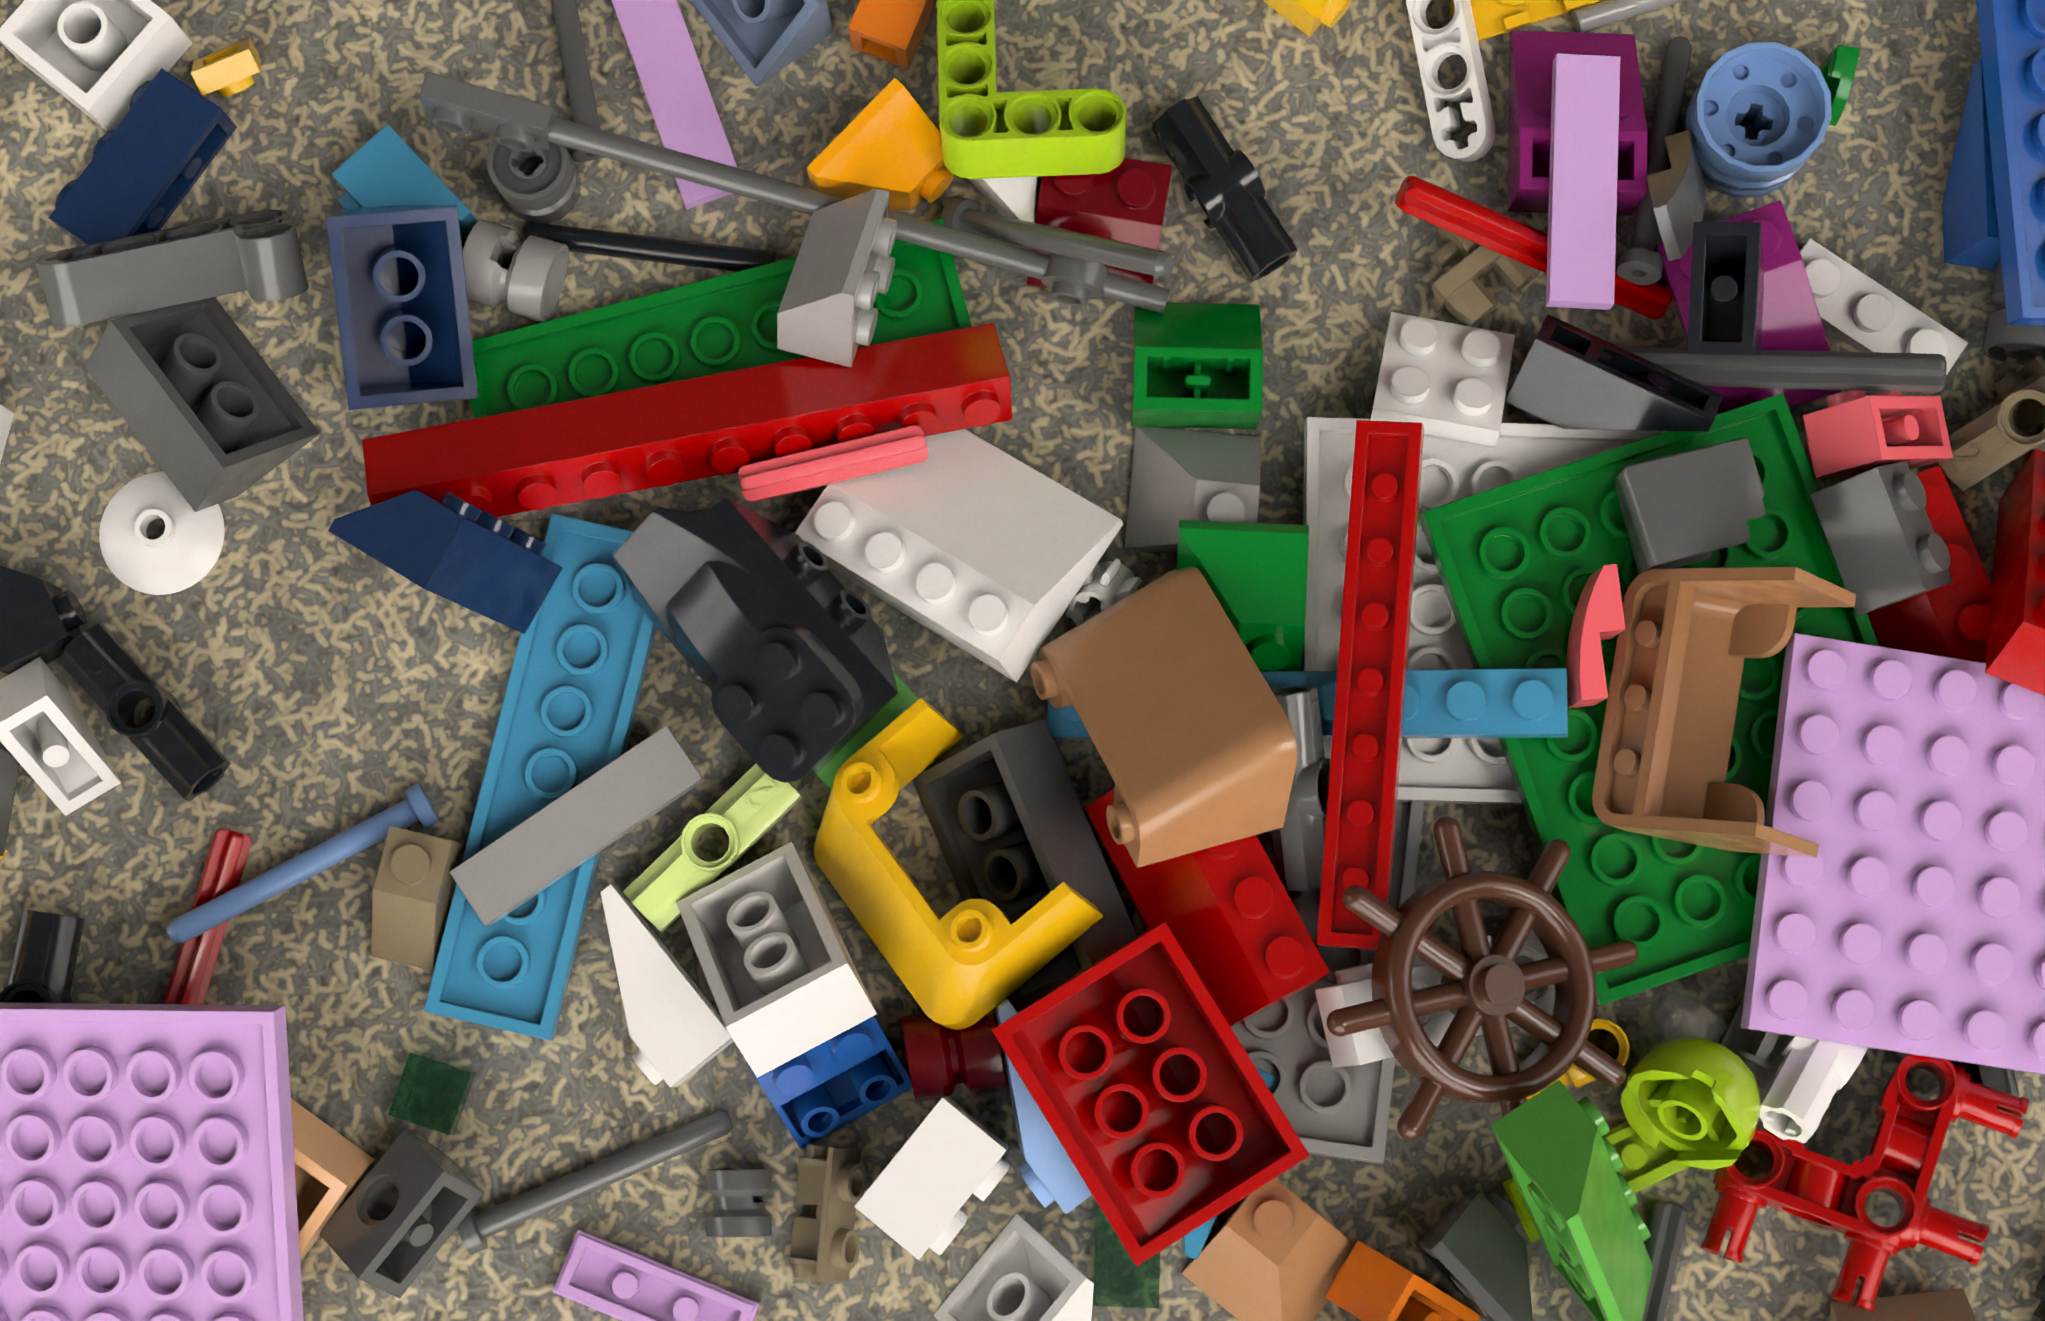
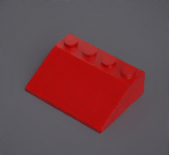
[992,922,1310,1267]

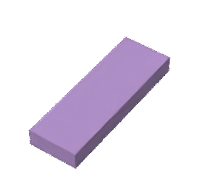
[552,1229,760,1321]

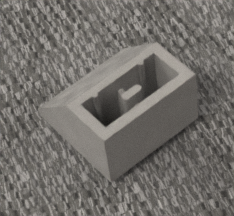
[777,188,897,368]

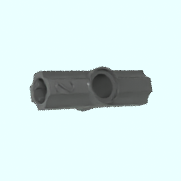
[1271,685,1331,891]

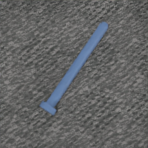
[166,782,440,943]

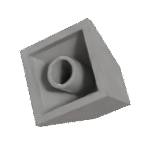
[1124,426,1261,554]

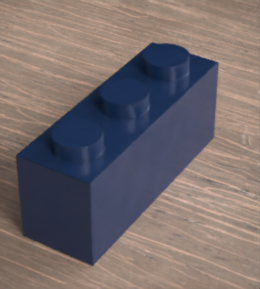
[49,68,237,245]

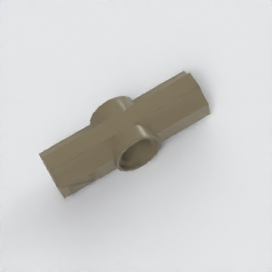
[1938,375,2045,492]

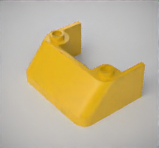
[814,697,1103,1030]

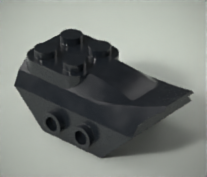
[613,497,898,791]

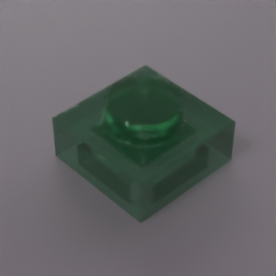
[388,1052,476,1135]

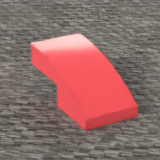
[1566,564,1626,708]

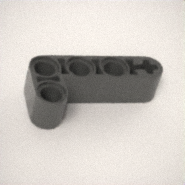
[35,209,309,327]

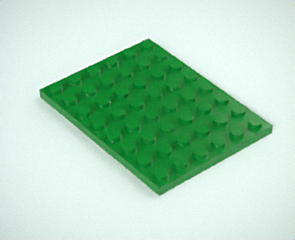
[1419,393,1879,1006]

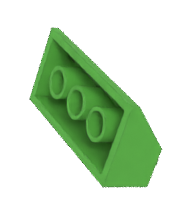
[1490,1080,1653,1321]

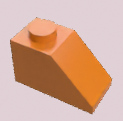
[1325,1240,1482,1321]

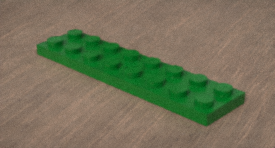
[470,218,972,419]

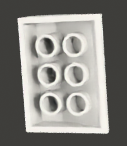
[795,429,1123,683]

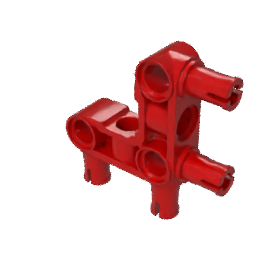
[1700,1054,2029,1312]

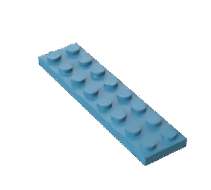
[424,513,657,1041]

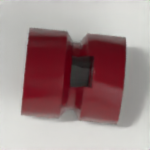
[902,1009,1006,1101]

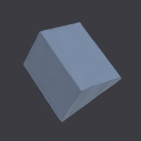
[690,0,833,87]

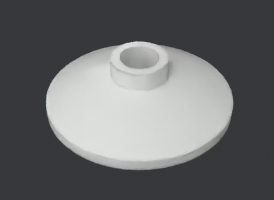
[99,471,225,595]

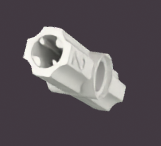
[1759,1036,1868,1143]

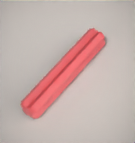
[738,425,928,503]

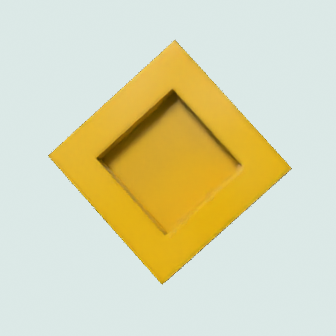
[191,38,261,97]

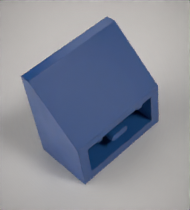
[747,1014,913,1149]

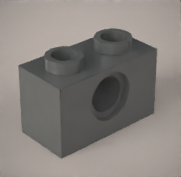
[319,1129,484,1299]

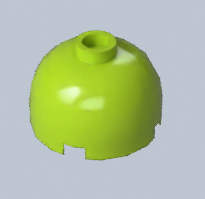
[1620,1036,1761,1170]

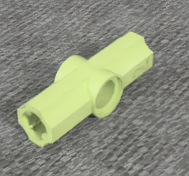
[623,764,803,933]

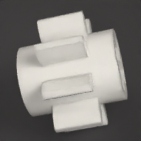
[1066,558,1142,626]

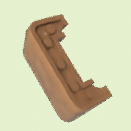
[1031,566,1297,868]

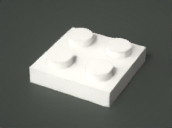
[1370,312,1515,447]

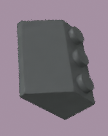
[85,297,320,512]

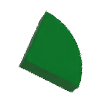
[1819,45,1860,126]

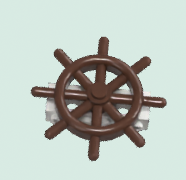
[1315,816,1639,1140]

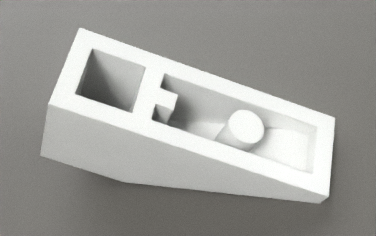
[600,884,734,1087]

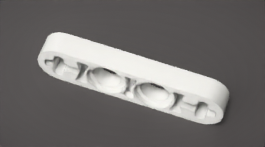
[1406,0,1495,162]

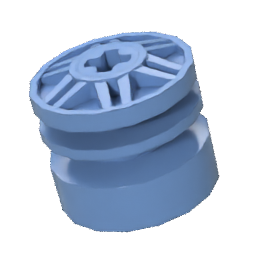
[1680,42,1832,198]

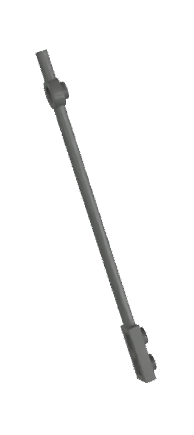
[419,72,1170,314]

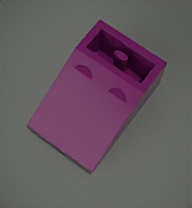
[1507,30,1647,216]

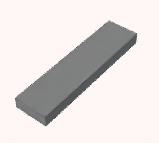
[449,725,705,927]

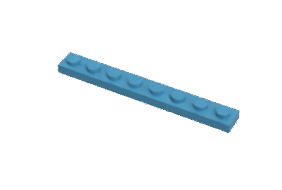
[1047,668,1568,740]

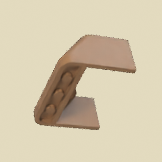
[1592,567,1856,858]

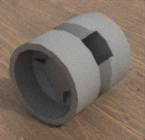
[462,220,569,322]

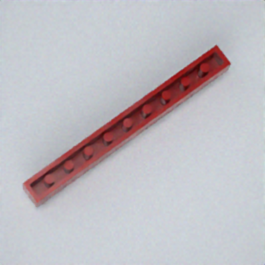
[362,323,1012,517]

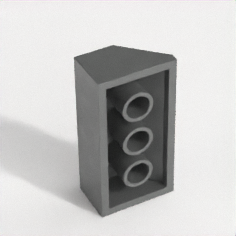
[913,719,1137,1012]

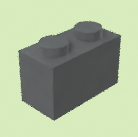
[1810,461,1953,616]

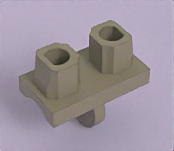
[1426,215,1541,327]

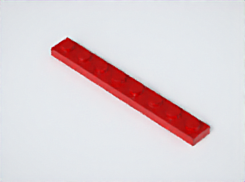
[1317,420,1424,950]

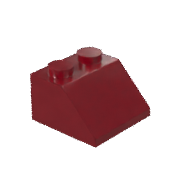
[1027,158,1172,298]

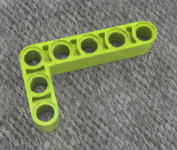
[937,0,1126,179]

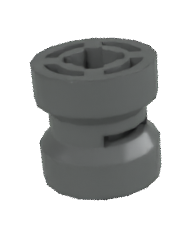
[706,1168,772,1237]

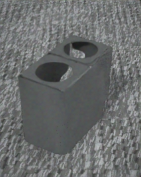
[1613,437,1765,575]

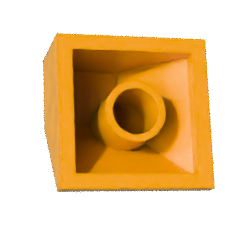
[806,78,954,211]

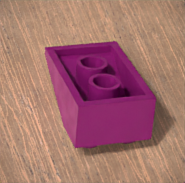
[1657,200,1842,415]

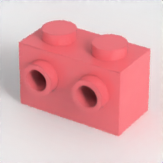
[1803,390,1953,478]

